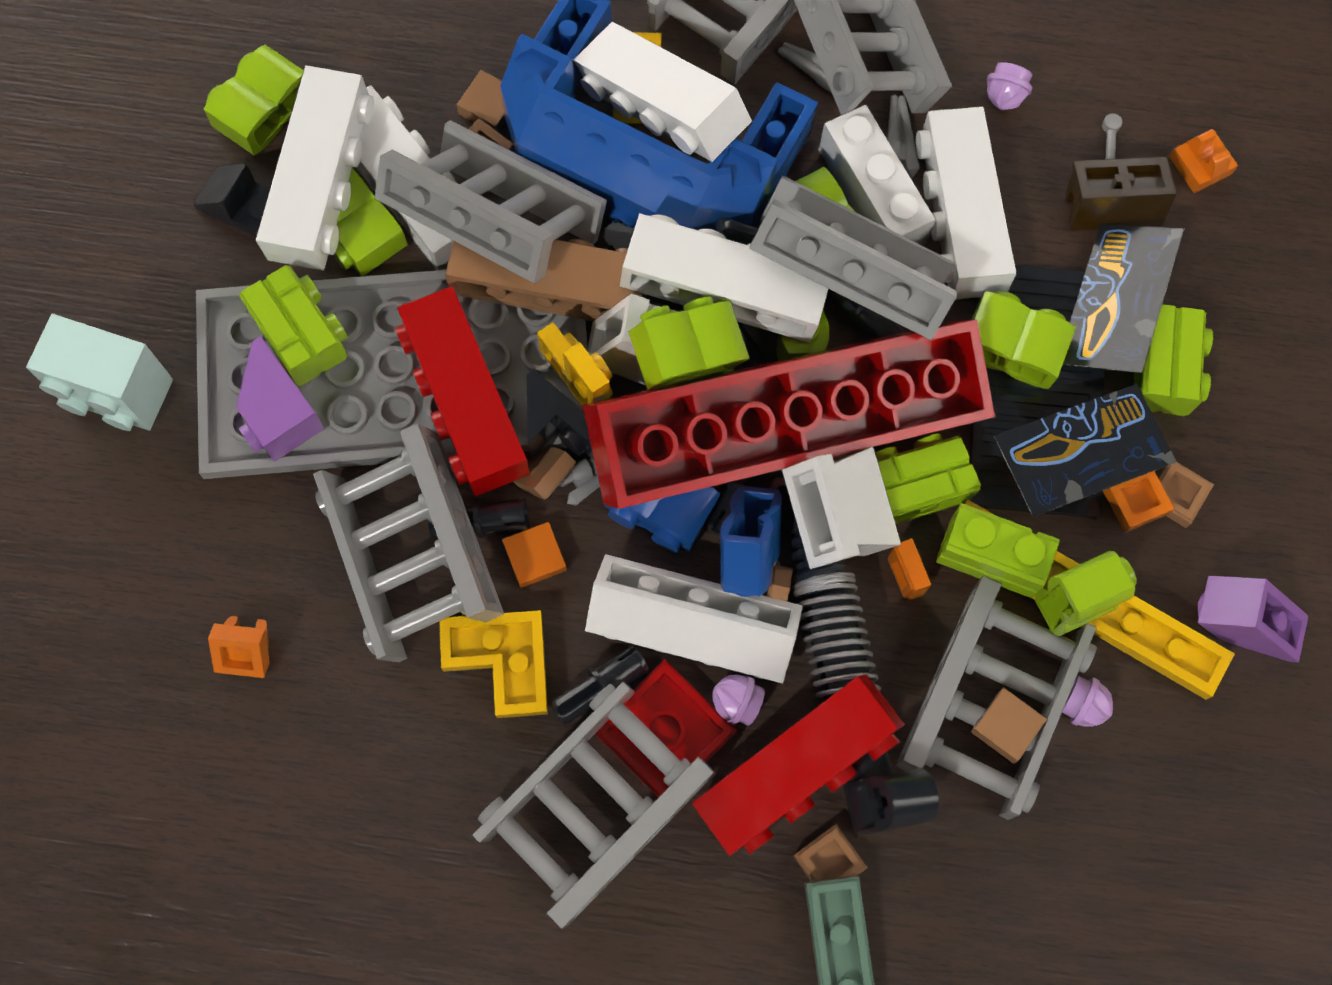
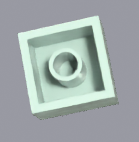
[26,314,173,431]

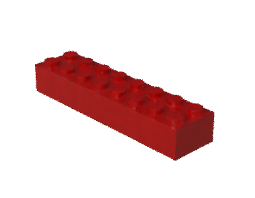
[582,319,995,509]

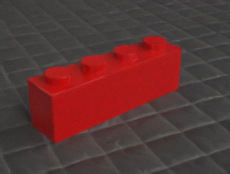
[394,286,530,497]
[692,674,905,856]

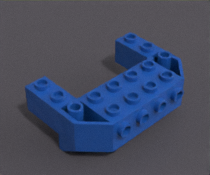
[500,0,818,231]

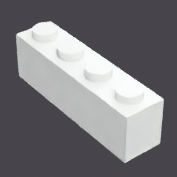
[574,22,752,162]
[256,65,374,271]
[356,85,456,270]
[916,107,1016,300]
[620,213,828,343]
[585,554,803,683]

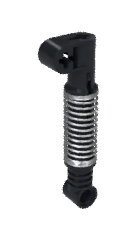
[777,485,939,837]

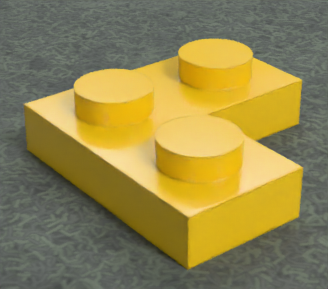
[537,322,613,409]
[439,610,548,718]

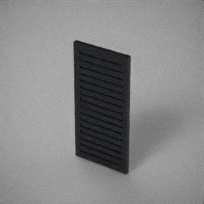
[970,265,1105,520]

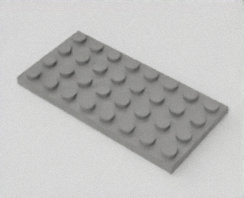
[196,270,588,479]

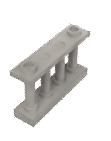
[647,0,797,85]
[794,0,952,115]
[375,120,607,284]
[749,175,957,340]
[313,423,504,662]
[895,576,1097,820]
[473,682,716,929]

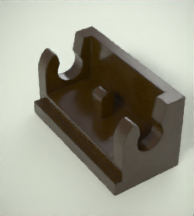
[1066,157,1177,231]

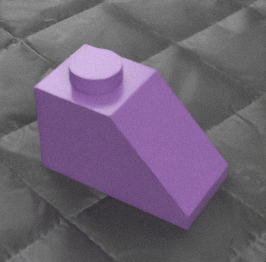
[236,336,324,462]
[1198,576,1308,663]

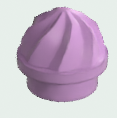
[987,63,1032,110]
[713,675,765,726]
[1062,675,1113,727]

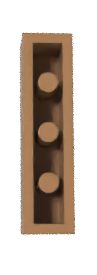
[445,239,647,322]

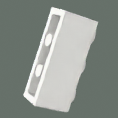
[819,105,935,246]

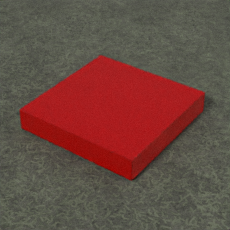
[594,659,738,798]

